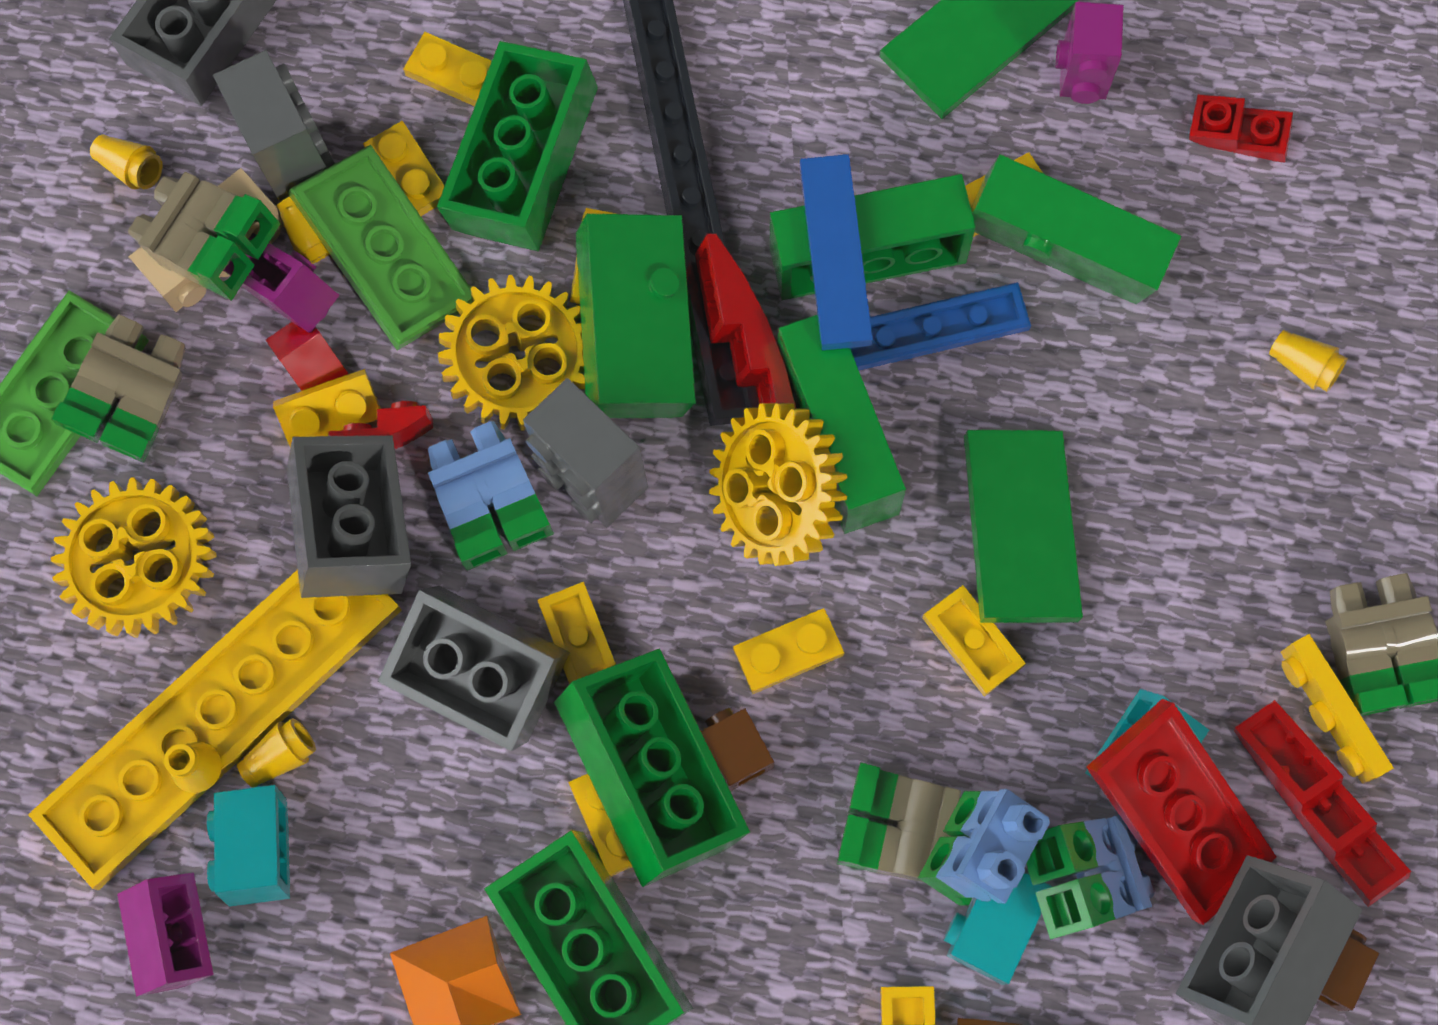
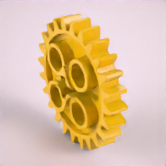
[438,275,585,431]
[709,403,847,566]
[51,477,217,638]

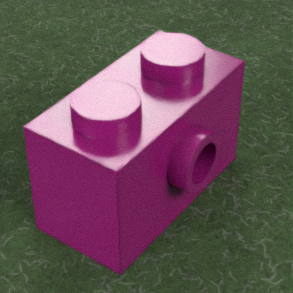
[1055,2,1124,104]
[223,233,340,333]
[117,872,214,997]

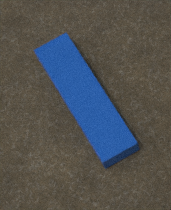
[799,154,873,351]
[850,282,1031,371]

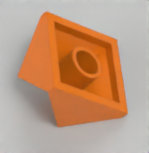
[390,916,522,1025]

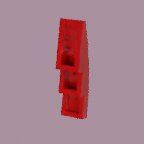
[695,234,796,409]
[1234,700,1412,907]

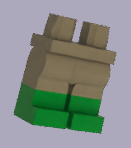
[128,172,281,301]
[51,314,186,463]
[1325,573,1438,716]
[837,762,972,883]

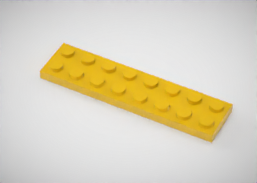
[28,569,402,890]

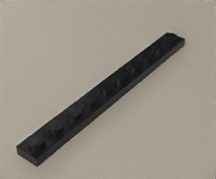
[623,0,759,426]

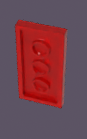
[1086,699,1277,925]

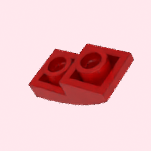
[1189,94,1293,163]
[328,401,433,449]

